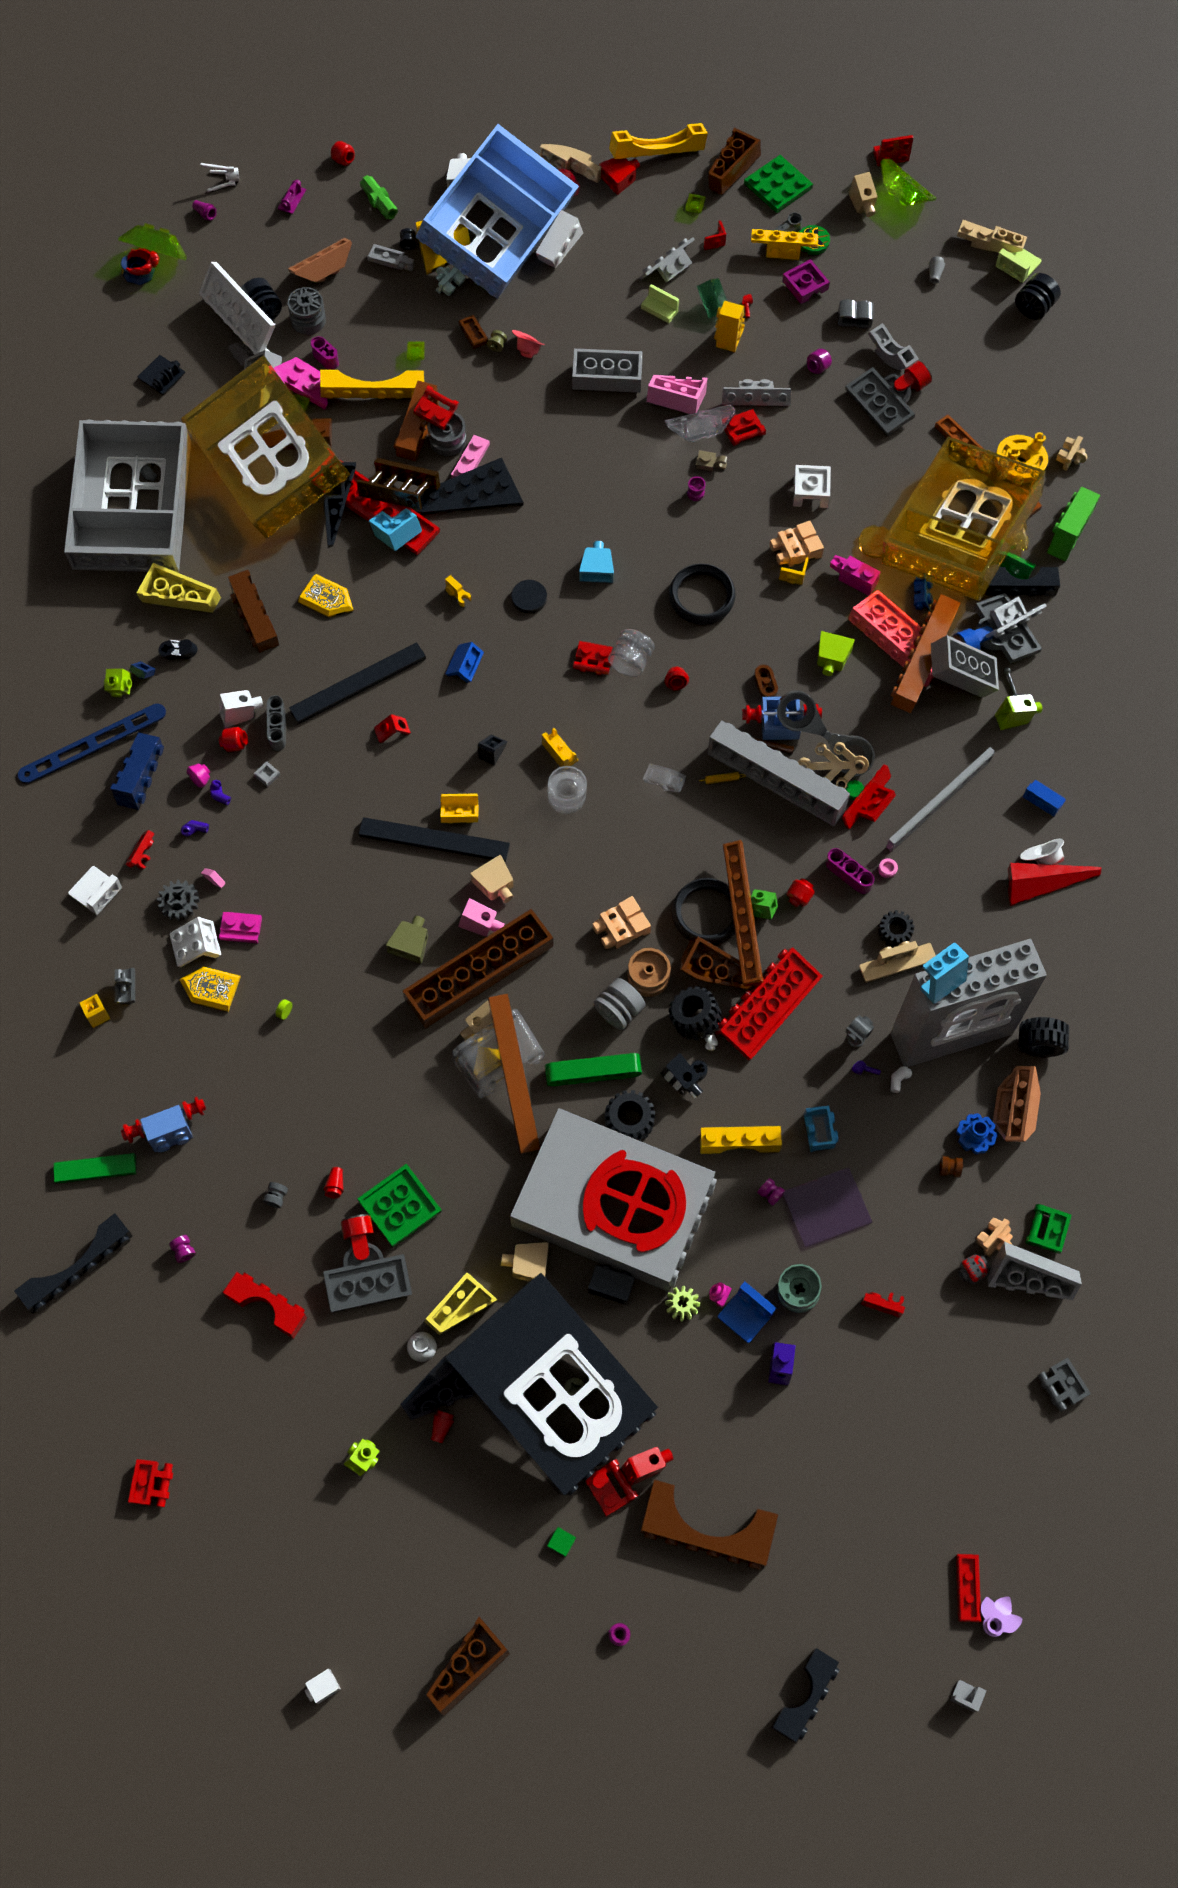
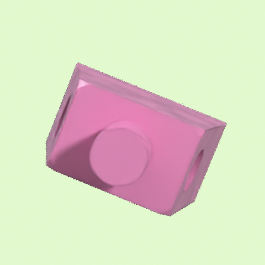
[458,898,504,936]

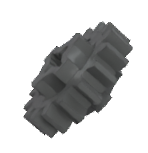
[157,879,200,921]

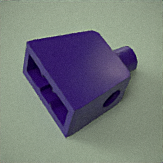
[768,1342,796,1386]

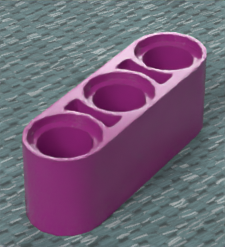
[826,848,874,894]

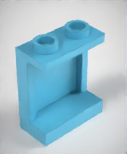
[920,943,969,1004]

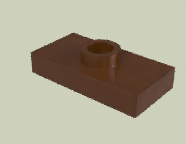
[458,315,488,349]

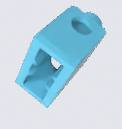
[580,541,614,583]

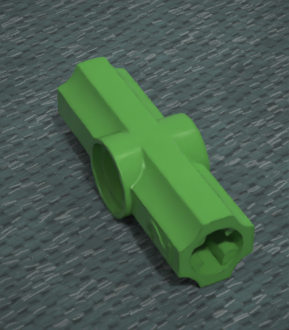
[360,175,398,220]

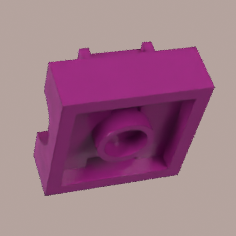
[782,259,830,304]

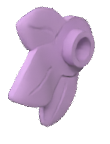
[981,1597,1023,1637]

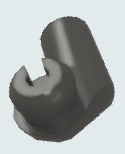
[141,463,157,481]

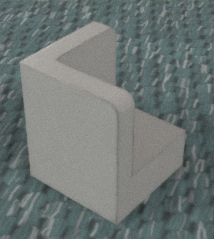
[950,1680,986,1713]

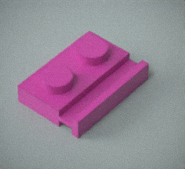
[219,912,262,943]

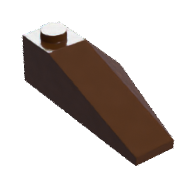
[680,936,763,990]

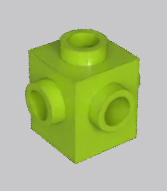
[104,668,132,697]
[344,1439,379,1476]

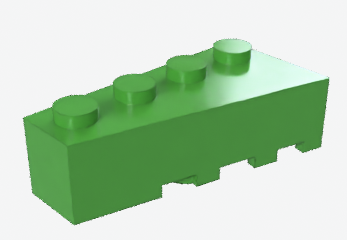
[1047,486,1100,561]

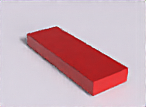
[956,1554,981,1622]

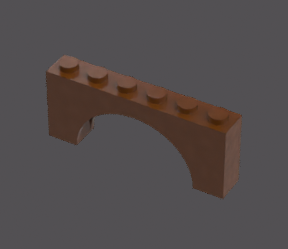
[641,1480,778,1570]

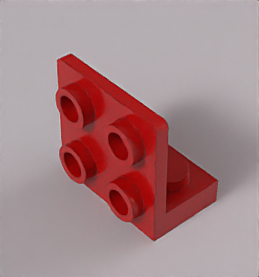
[873,135,914,166]

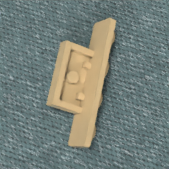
[859,941,936,983]

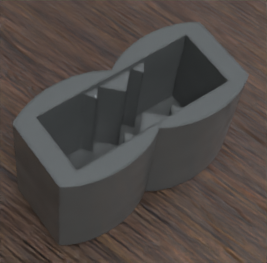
[838,299,873,328]

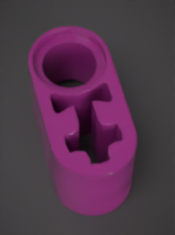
[311,336,339,370]

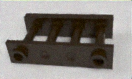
[356,458,440,510]

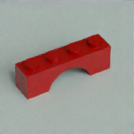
[223,1272,307,1339]

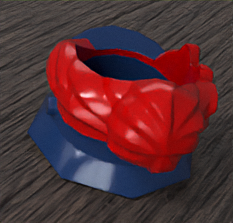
[120,248,160,285]

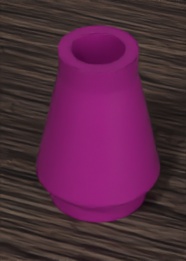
[192,200,217,220]

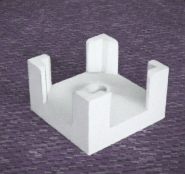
[793,465,831,508]

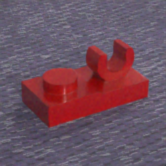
[125,830,154,869]
[861,1292,905,1318]

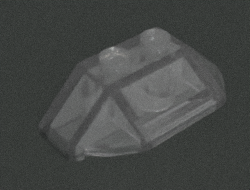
[665,404,736,442]

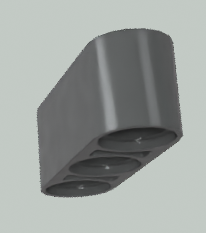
[267,695,286,751]

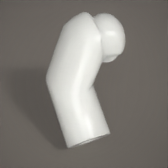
[701,1033,718,1051]
[890,1066,912,1093]

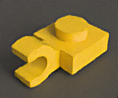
[445,575,472,607]

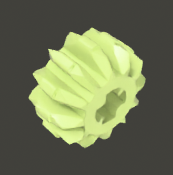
[665,1286,700,1322]

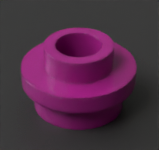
[609,1623,630,1646]

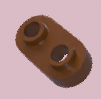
[754,665,778,697]

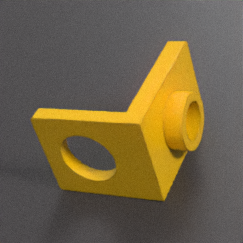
[779,557,809,585]

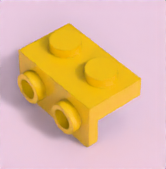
[441,794,479,823]

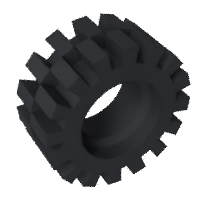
[878,910,915,947]

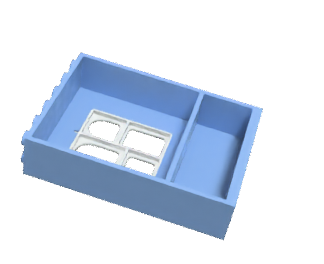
[416,124,579,299]

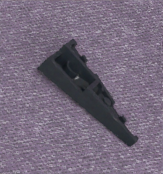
[321,462,356,548]

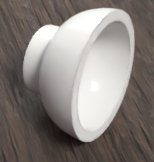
[407,1332,437,1362]

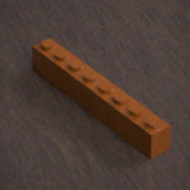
[891,594,960,713]

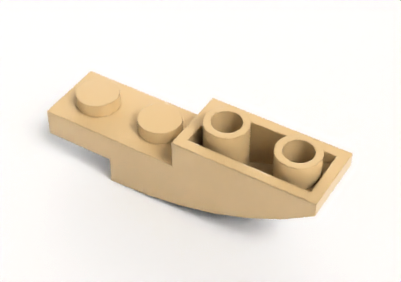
[540,144,601,183]
[957,220,1027,252]

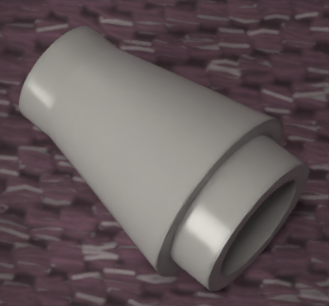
[929,256,945,284]

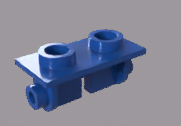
[914,571,933,611]

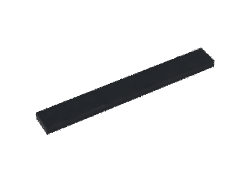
[289,642,426,724]
[359,817,510,862]

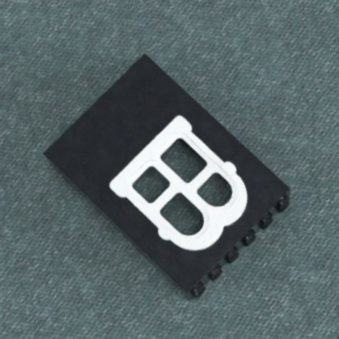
[443,1273,658,1496]

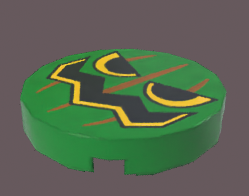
[799,225,830,255]

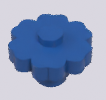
[956,1113,998,1154]

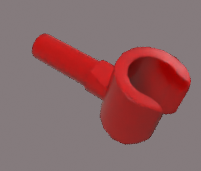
[742,294,753,318]

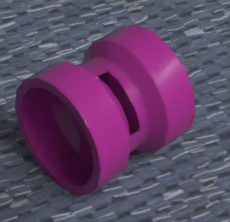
[687,477,705,501]
[757,1178,785,1206]
[169,1235,196,1263]

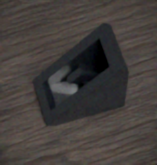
[477,734,508,765]

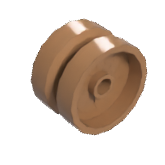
[627,948,671,997]

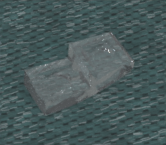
[643,764,687,792]

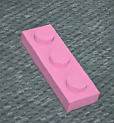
[451,435,490,478]

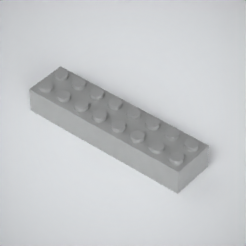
[708,720,850,826]

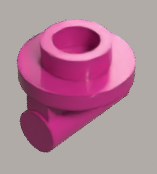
[709,1282,732,1307]

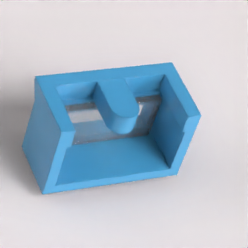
[804,1106,838,1152]

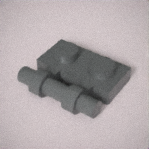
[1037,1358,1091,1412]

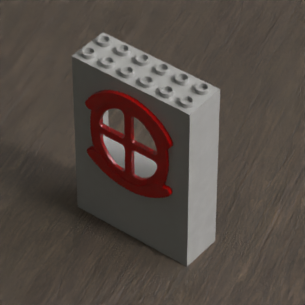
[510,1108,717,1292]

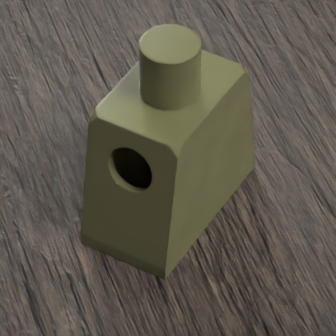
[386,916,428,964]

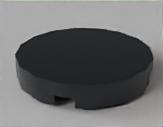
[512,580,547,613]

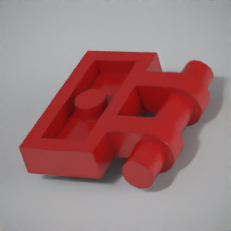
[573,641,615,675]
[128,1459,173,1508]

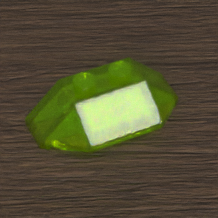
[881,159,937,206]
[118,223,187,260]

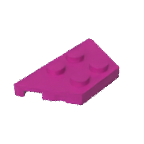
[266,357,328,410]

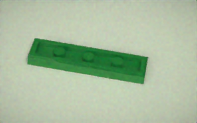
[54,1153,136,1184]

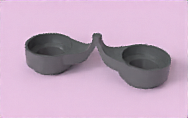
[776,690,875,776]

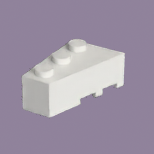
[536,210,583,268]

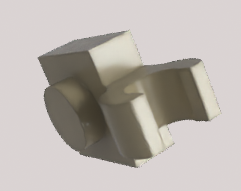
[696,450,727,471]

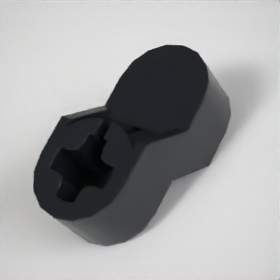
[158,639,198,660]

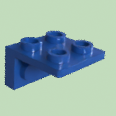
[718,1281,777,1343]

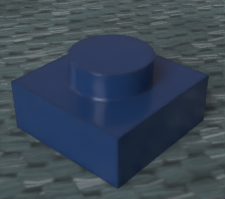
[129,661,156,679]

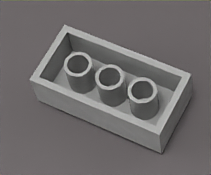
[572,348,642,393]
[931,635,999,698]

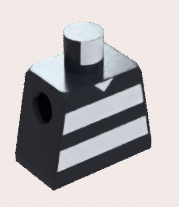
[660,1053,703,1099]

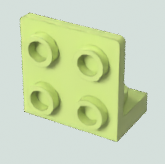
[996,249,1042,283]

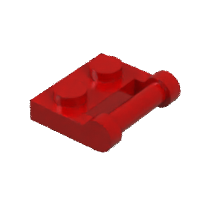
[413,385,459,430]
[722,409,766,446]
[584,1459,639,1517]

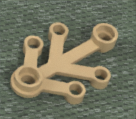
[798,742,869,788]

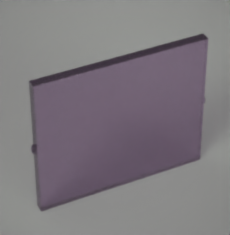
[783,1167,872,1248]

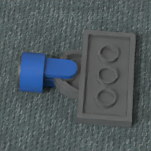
[952,593,1042,664]

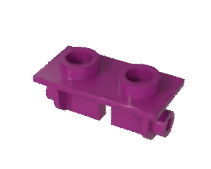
[278,179,306,214]

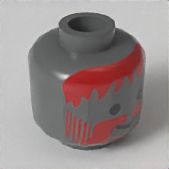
[958,1254,990,1285]

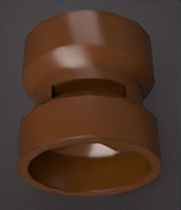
[939,1156,963,1178]

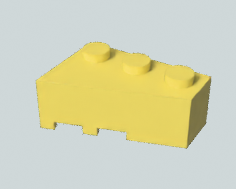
[424,1273,498,1335]

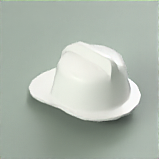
[1020,838,1064,865]

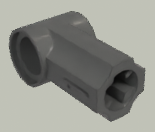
[773,212,802,232]

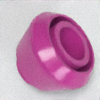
[186,763,211,788]

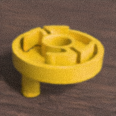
[995,432,1048,482]

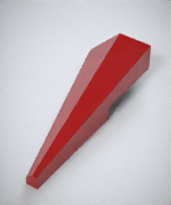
[1008,863,1102,906]

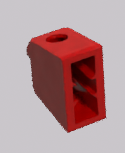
[599,158,640,195]
[621,1447,673,1486]

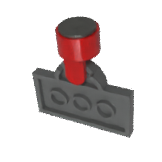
[845,361,932,436]
[323,1214,412,1312]

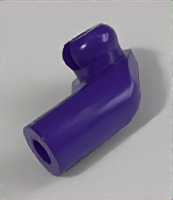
[181,820,209,836]

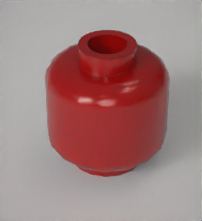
[330,141,355,166]
[219,727,248,752]
[786,878,815,907]

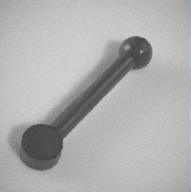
[1004,667,1019,696]

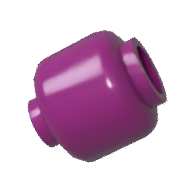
[806,348,832,374]

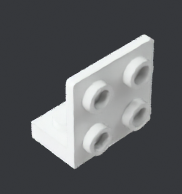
[68,866,122,915]
[170,917,221,967]

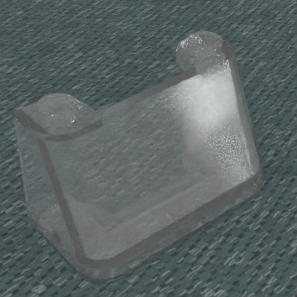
[452,1009,545,1099]

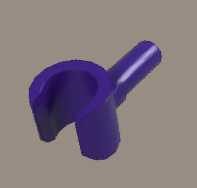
[852,1060,881,1075]

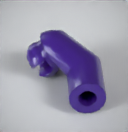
[210,780,231,805]

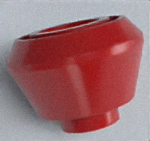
[664,667,689,690]

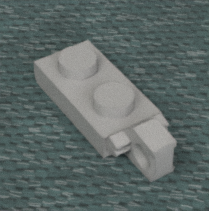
[367,244,415,271]

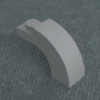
[868,323,919,370]

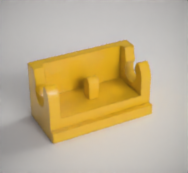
[542,728,578,771]

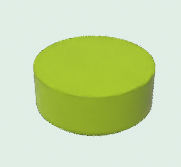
[276,999,292,1020]

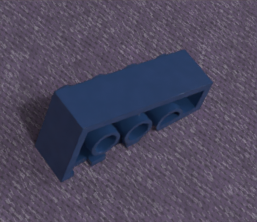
[110,732,164,810]

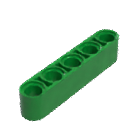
[544,1053,642,1086]

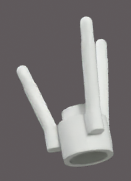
[200,163,239,192]

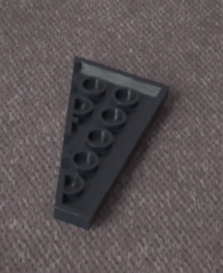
[411,457,524,515]

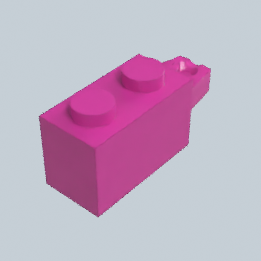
[830,555,881,596]

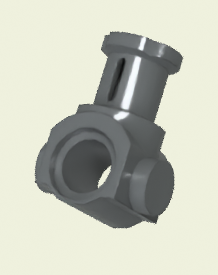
[845,1015,874,1048]

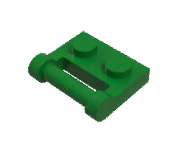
[1025,1204,1072,1254]

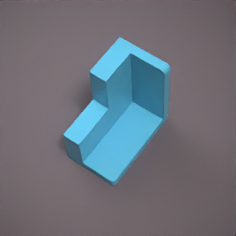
[369,508,422,551]

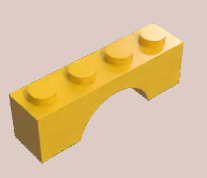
[699,1126,782,1154]

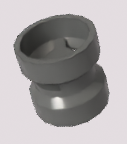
[263,1182,288,1208]

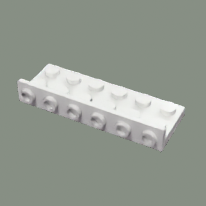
[199,262,276,355]

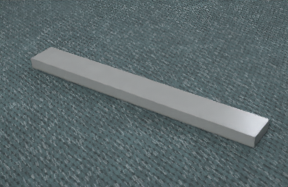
[886,747,995,851]

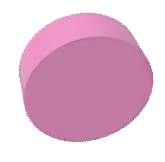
[878,859,898,878]

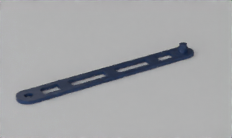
[18,704,166,783]

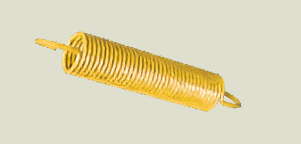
[699,772,746,784]

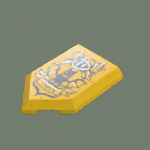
[298,574,354,617]
[179,967,241,1012]

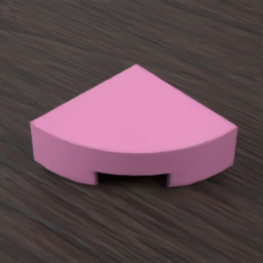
[201,868,226,888]

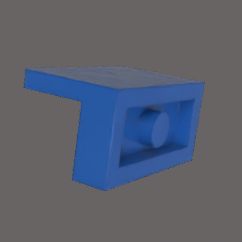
[445,642,484,683]
[1023,780,1066,817]

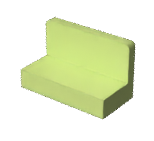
[641,284,679,323]

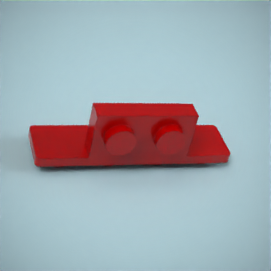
[842,765,896,829]

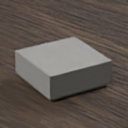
[254,761,280,787]

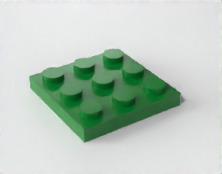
[744,155,813,213]
[357,1163,442,1247]

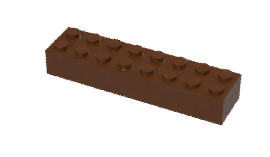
[403,909,553,1029]

